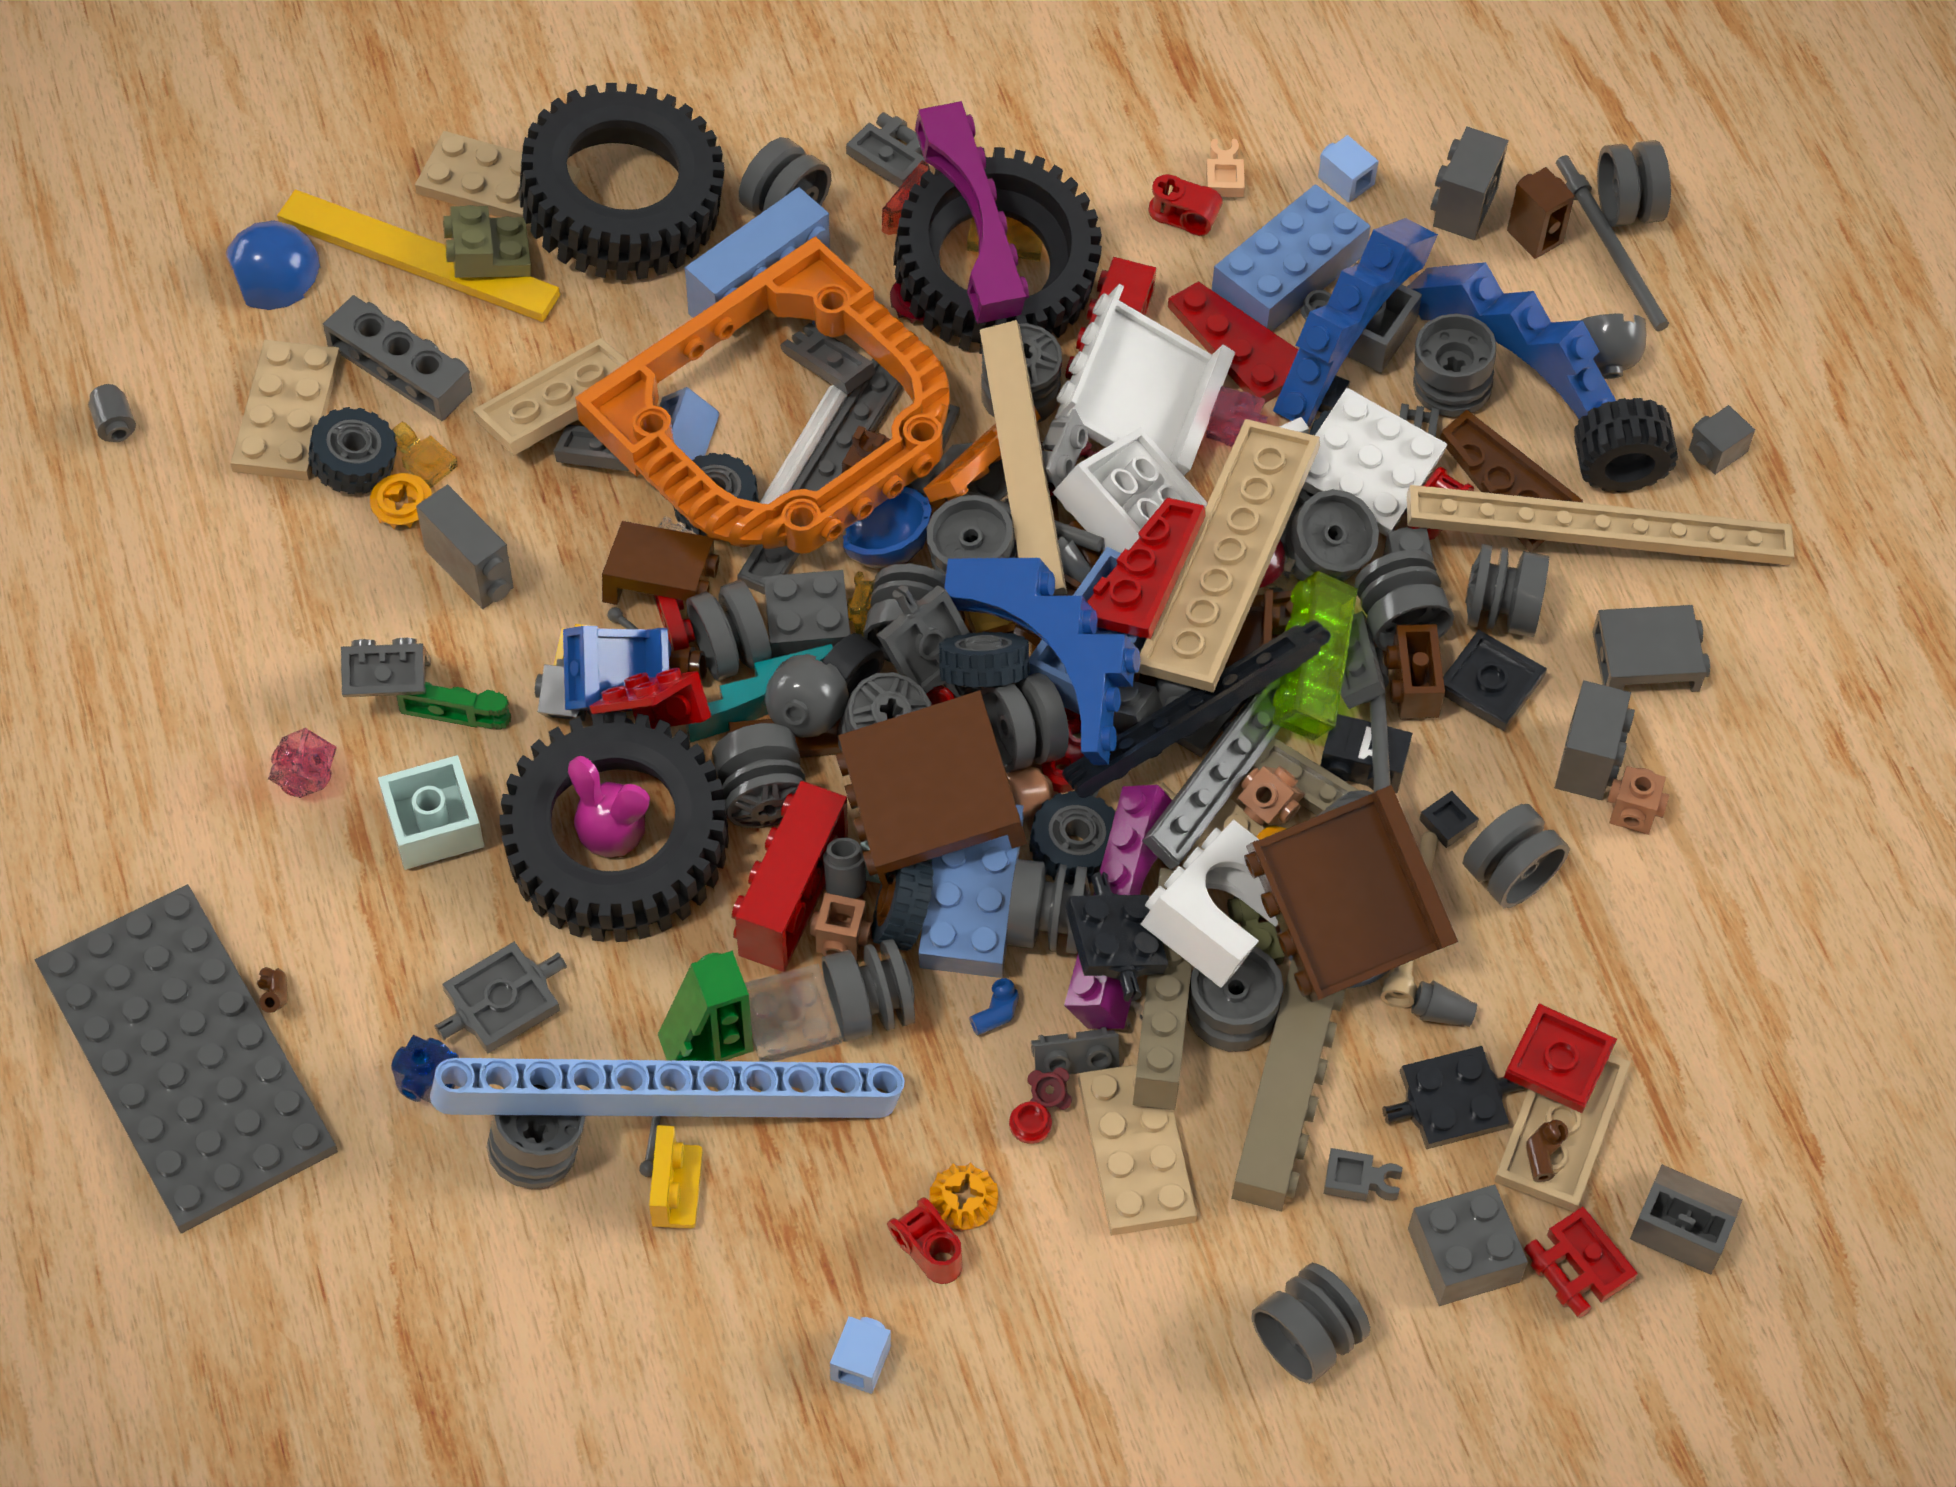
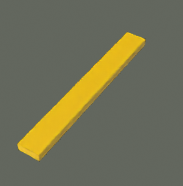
[277,189,560,322]

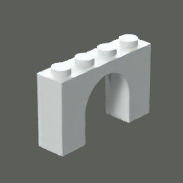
[1141,819,1278,988]

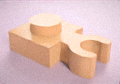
[1206,139,1245,197]

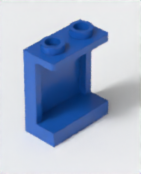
[563,626,671,711]

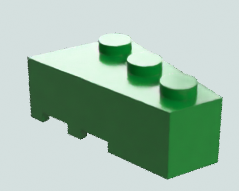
[657,950,754,1061]

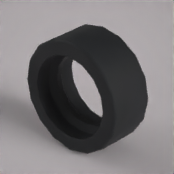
[822,633,885,707]

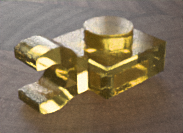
[392,421,458,489]
[847,571,880,636]

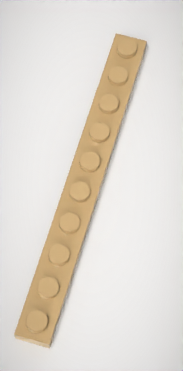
[1407,485,1795,565]

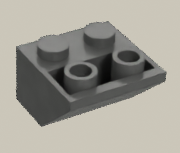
[1630,1164,1743,1275]

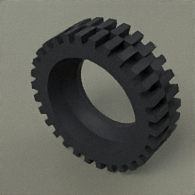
[519,83,725,280]
[893,147,1102,354]
[500,712,729,942]

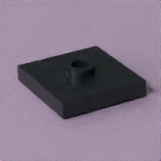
[1443,629,1547,731]

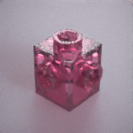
[1206,386,1268,447]
[268,728,337,798]

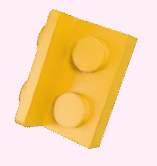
[649,1125,703,1229]

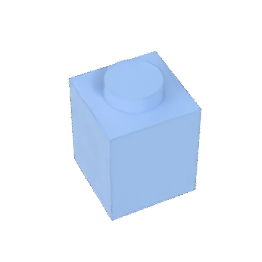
[1318,135,1379,203]
[830,1316,891,1394]

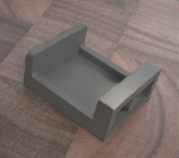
[1592,605,1710,692]

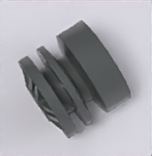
[1413,313,1497,417]
[981,323,1062,423]
[1465,544,1550,637]
[1354,550,1454,651]
[864,564,946,663]
[837,672,931,751]
[712,723,806,828]
[1006,859,1091,954]
[821,938,915,1042]
[486,1085,586,1189]
[1251,1262,1371,1384]

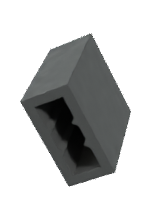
[416,484,514,610]

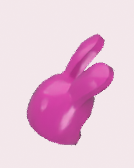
[568,756,650,858]

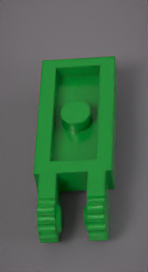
[396,681,511,730]

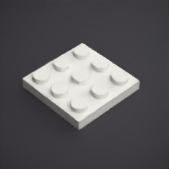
[1302,388,1447,536]

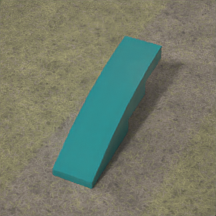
[686,644,833,743]

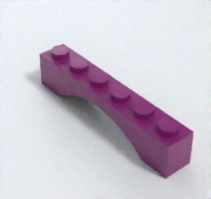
[915,101,1029,324]
[1064,784,1172,1029]

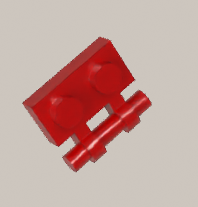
[1523,1207,1638,1318]

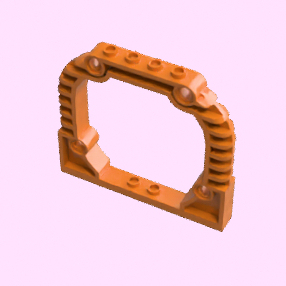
[575,236,950,554]

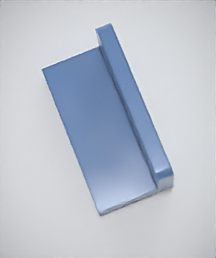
[659,387,719,460]

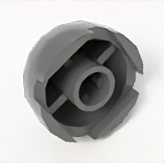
[1581,313,1647,379]
[764,654,849,738]

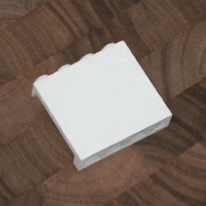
[1055,284,1235,476]

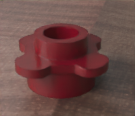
[1027,1067,1072,1110]

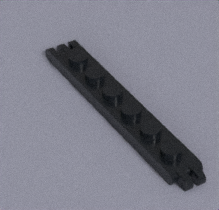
[1062,620,1331,798]

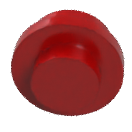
[1009,1101,1052,1144]

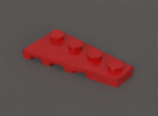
[1168,281,1298,407]
[1087,498,1206,639]

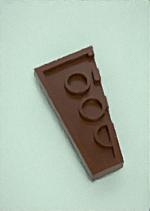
[1440,410,1583,552]

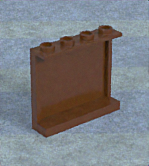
[835,691,1028,889]
[1244,785,1458,1002]

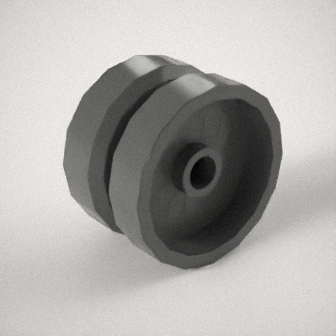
[739,137,832,216]
[1597,140,1671,227]
[1280,489,1379,587]
[927,495,1018,576]
[686,580,772,681]
[981,673,1069,773]
[1462,804,1570,909]
[1187,947,1283,1051]

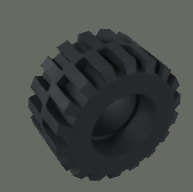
[1574,398,1678,492]

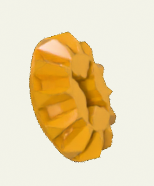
[370,473,432,529]
[929,1162,998,1230]

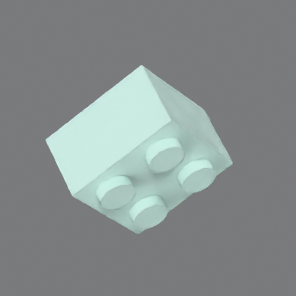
[378,755,484,870]

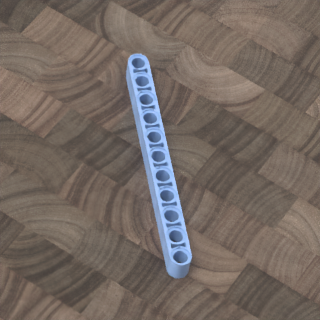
[430,1058,905,1118]

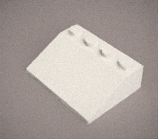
[1053,427,1207,553]

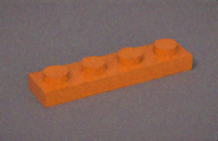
[923,406,1041,502]

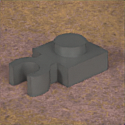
[1323,1148,1403,1201]

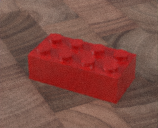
[731,781,848,972]

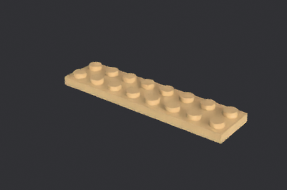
[1138,419,1320,693]

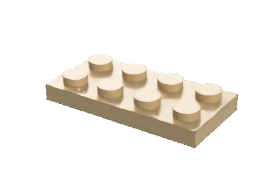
[415,131,581,226]
[473,338,628,455]
[230,340,341,480]
[1494,1054,1631,1212]
[1078,1064,1197,1236]

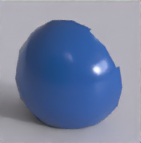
[226,220,321,310]
[843,487,932,568]

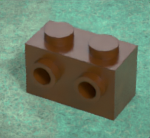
[1507,167,1575,259]
[1386,624,1445,719]

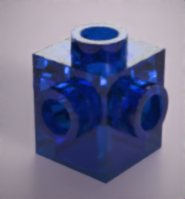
[391,1035,459,1103]

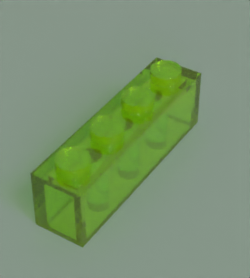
[1273,571,1358,741]

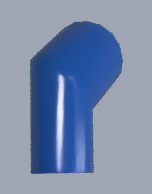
[969,978,1019,1036]

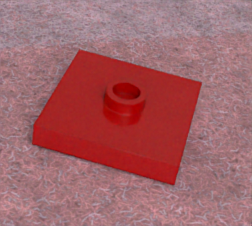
[1503,1003,1617,1114]

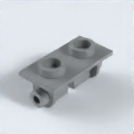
[1042,409,1088,488]

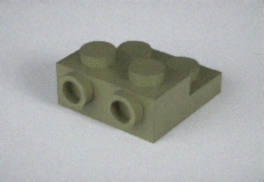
[443,205,531,278]

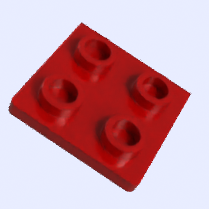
[589,668,712,729]

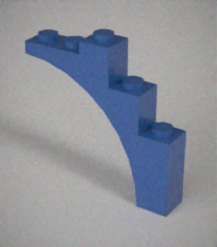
[1273,218,1438,427]
[1407,262,1616,419]
[944,558,1140,765]

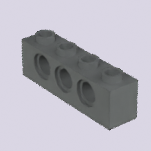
[323,295,472,421]

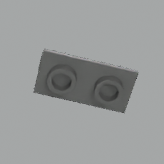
[1031,1027,1119,1074]

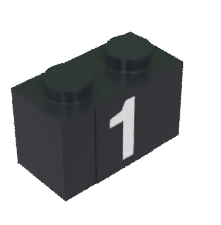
[1320,713,1413,793]

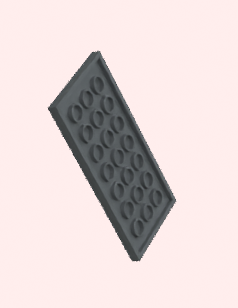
[34,884,338,1234]

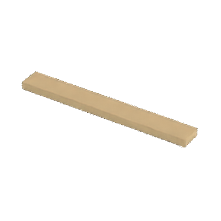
[980,320,1067,596]

